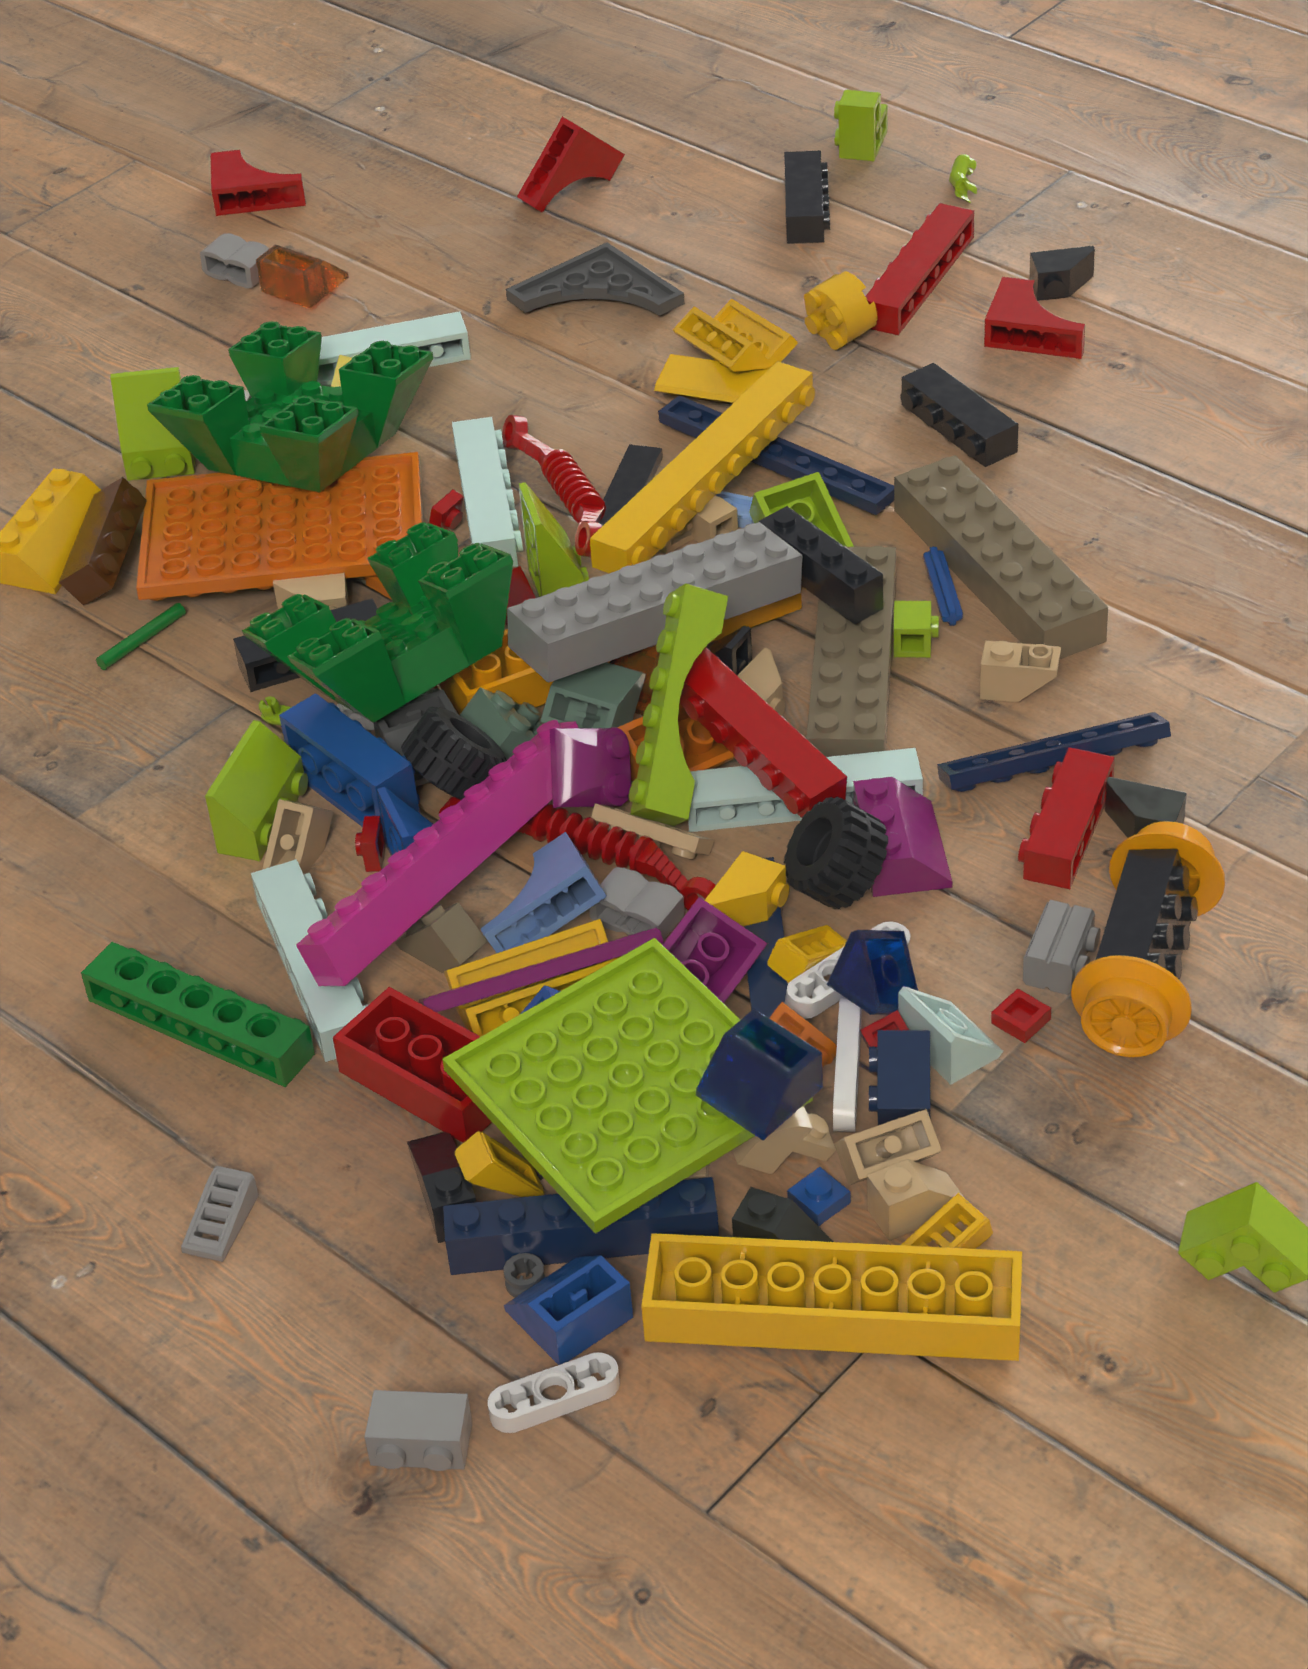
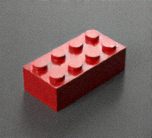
[333,987,492,1143]

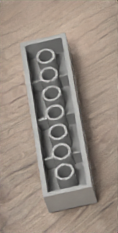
[507,522,802,683]

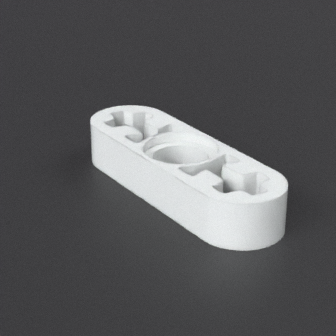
[487,1352,620,1433]

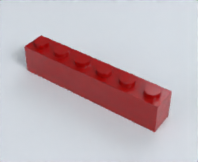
[865,203,974,336]
[679,647,847,818]

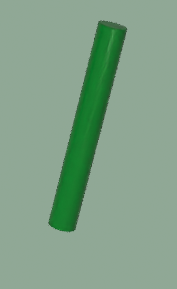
[96,603,186,670]

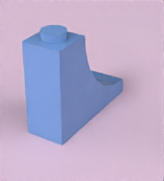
[480,832,607,953]

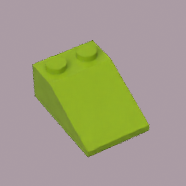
[110,367,195,481]
[749,472,854,547]
[519,482,589,597]

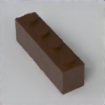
[59,477,147,605]

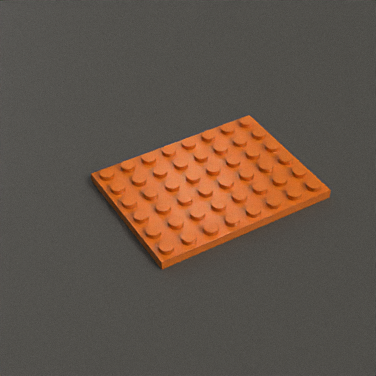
[136,452,423,601]

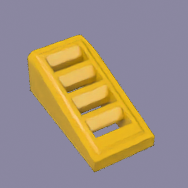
[767,925,849,983]
[455,1131,545,1197]
[901,1193,993,1249]

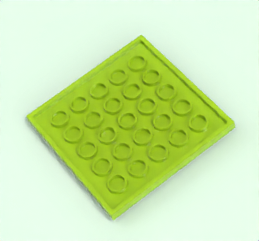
[442,938,813,1234]

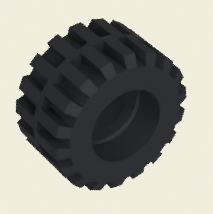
[401,706,507,800]
[784,797,888,909]

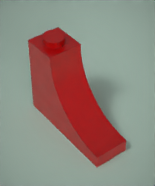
[517,116,625,213]
[210,150,306,216]
[984,277,1085,359]

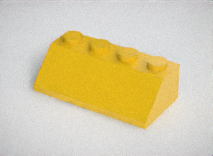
[0,468,101,595]

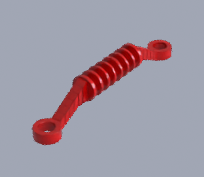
[502,414,606,558]
[439,797,716,911]

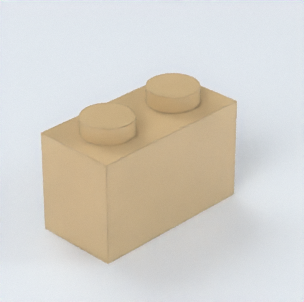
[834,1109,942,1186]

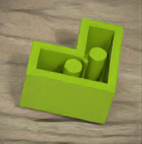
[834,89,888,161]
[1178,1182,1308,1293]

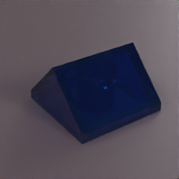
[826,930,918,1015]

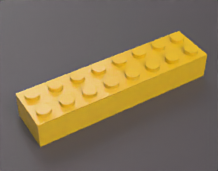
[641,1233,1022,1361]

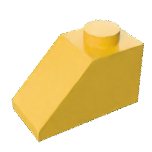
[705,851,790,926]

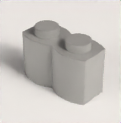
[200,233,274,288]
[589,867,684,941]

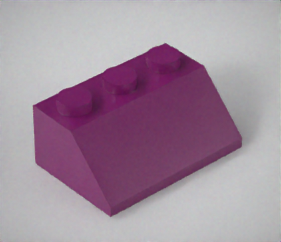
[853,777,953,897]
[663,897,768,1003]

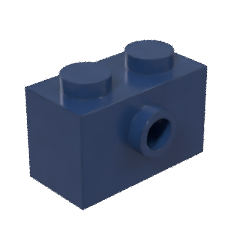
[869,1030,930,1125]

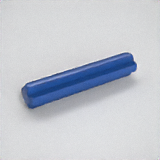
[923,547,963,626]

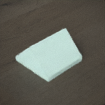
[898,986,1003,1085]

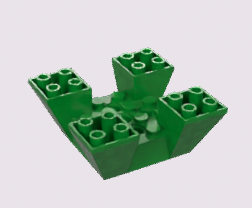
[147,321,433,492]
[242,522,513,723]

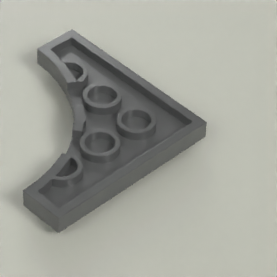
[506,242,685,316]

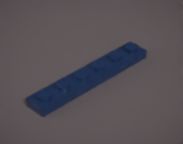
[937,712,1171,792]

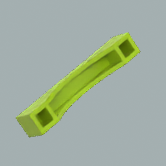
[629,583,728,826]

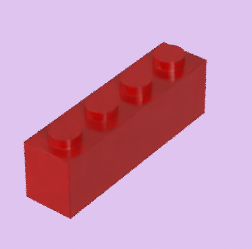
[1018,747,1115,890]

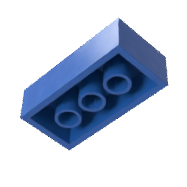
[279,693,420,842]

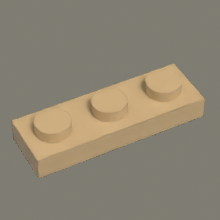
[591,803,714,859]

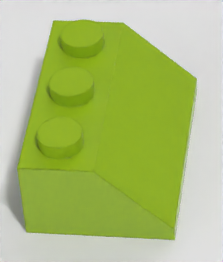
[205,720,308,861]

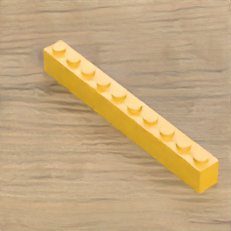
[590,362,815,573]

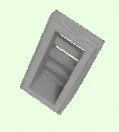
[181,1166,259,1262]

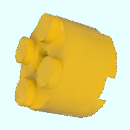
[804,271,877,350]

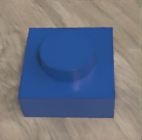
[787,1167,851,1227]

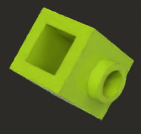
[894,601,939,658]

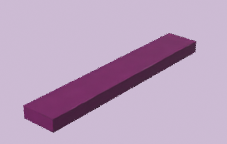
[419,928,664,1012]

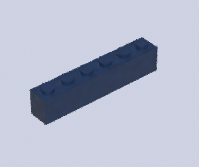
[443,1177,719,1275]

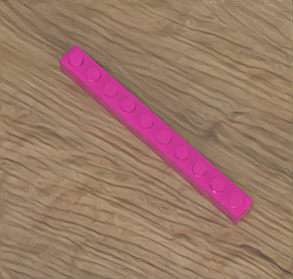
[296,720,579,986]

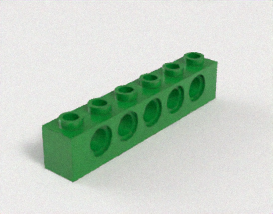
[81,942,315,1087]

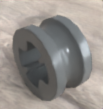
[503,1253,545,1298]

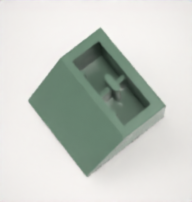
[540,662,646,728]
[460,687,544,760]

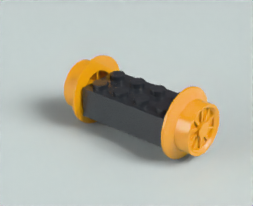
[1071,821,1225,1057]

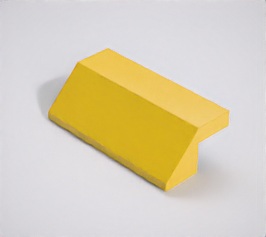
[673,298,798,372]
[654,354,770,404]
[444,918,621,1037]

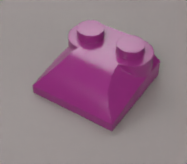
[550,727,631,808]

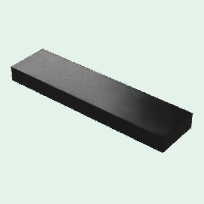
[599,444,663,526]

